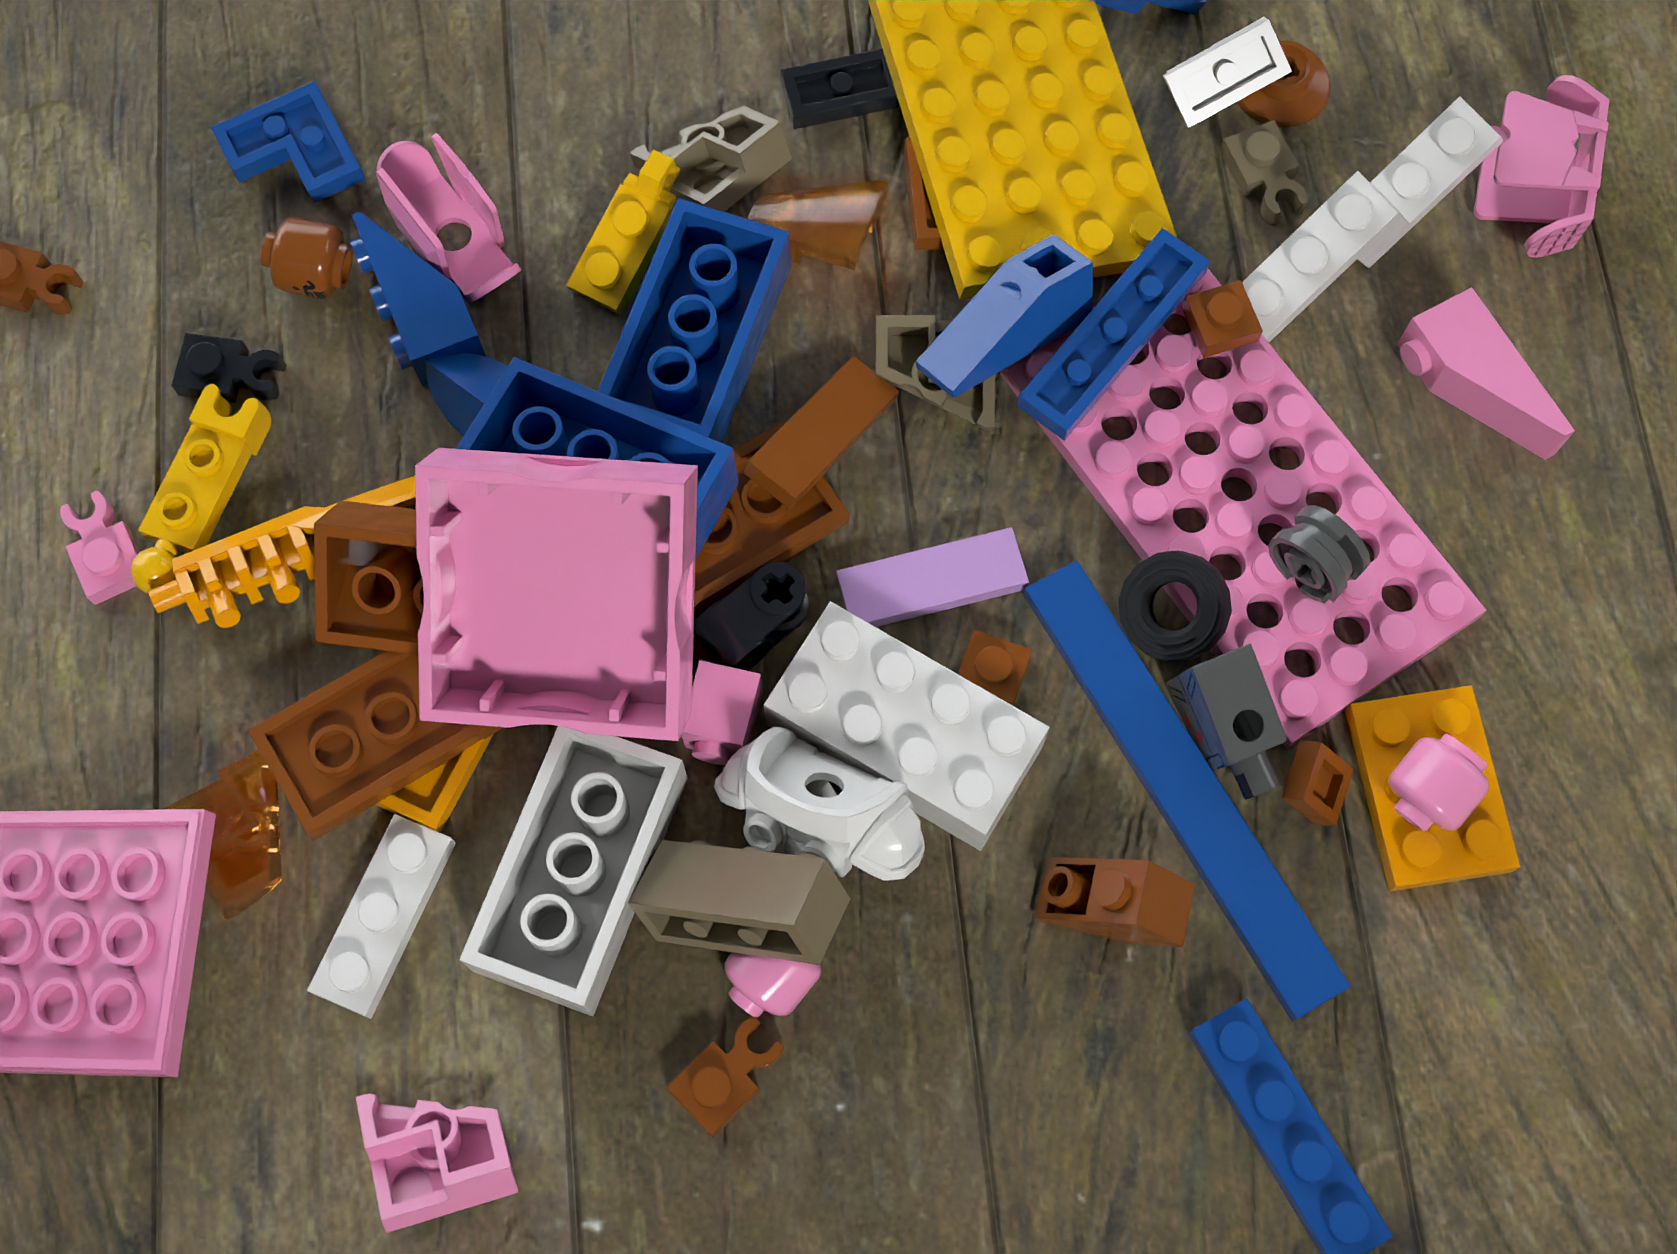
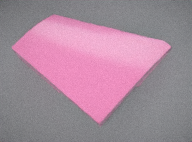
[356,1094,519,1233]

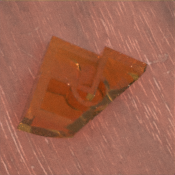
[747,180,889,270]
[162,750,282,922]

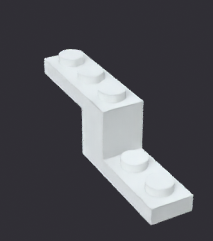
[1242,96,1503,342]

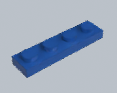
[1017,228,1210,441]
[1187,998,1393,1254]

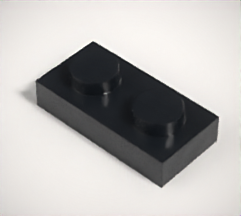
[780,49,900,130]

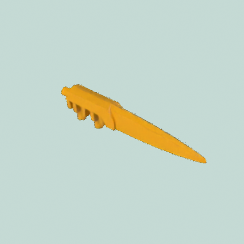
[148,476,416,628]

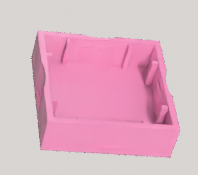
[415,448,698,741]

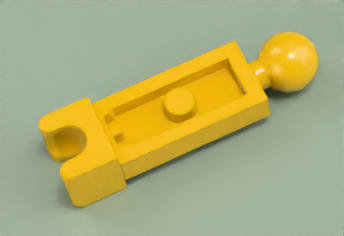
[130,384,271,593]

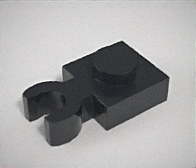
[171,333,286,403]

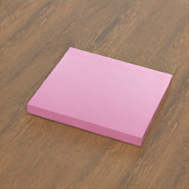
[0,809,216,1077]

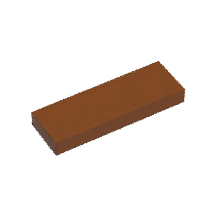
[743,356,899,510]

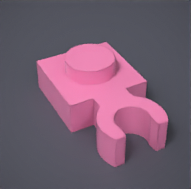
[60,490,140,605]

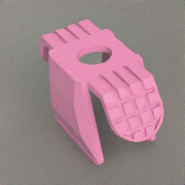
[1474,75,1610,258]
[375,133,521,303]

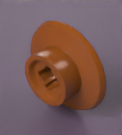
[1237,40,1331,127]

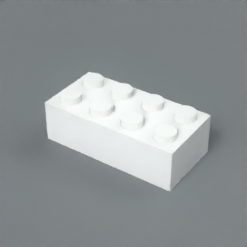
[764,601,1050,851]
[460,726,688,1016]

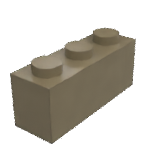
[628,840,850,965]

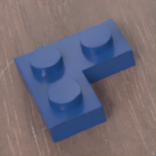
[211,81,366,203]

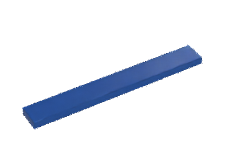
[1023,560,1351,1022]

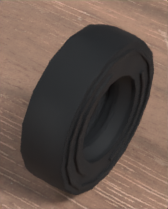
[1118,550,1232,662]

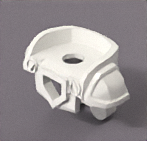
[714,727,925,881]

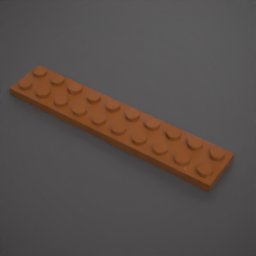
[247,420,849,841]

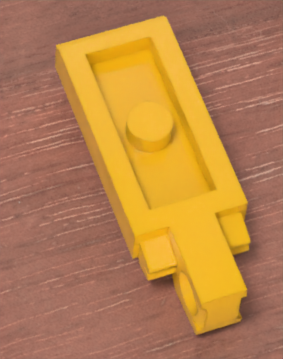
[566,149,680,315]

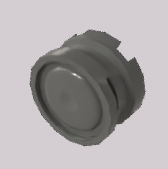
[1268,505,1370,604]

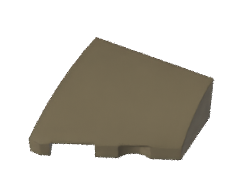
[630,106,792,212]
[876,315,995,430]

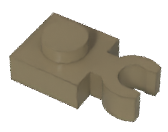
[1219,120,1308,225]

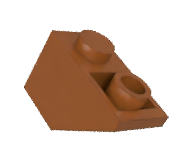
[1035,857,1195,947]

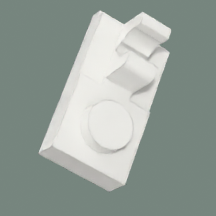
[1163,17,1292,128]

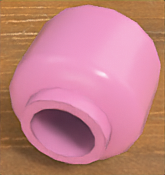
[1389,734,1489,833]
[724,952,821,1018]

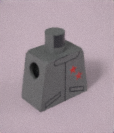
[1165,643,1286,800]

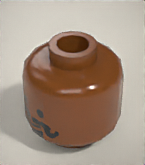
[261,216,353,299]

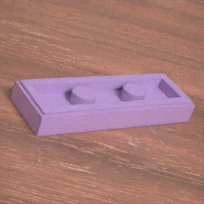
[836,527,1029,627]

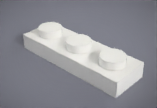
[307,814,456,1019]

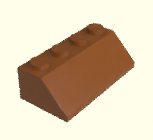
[314,500,424,655]

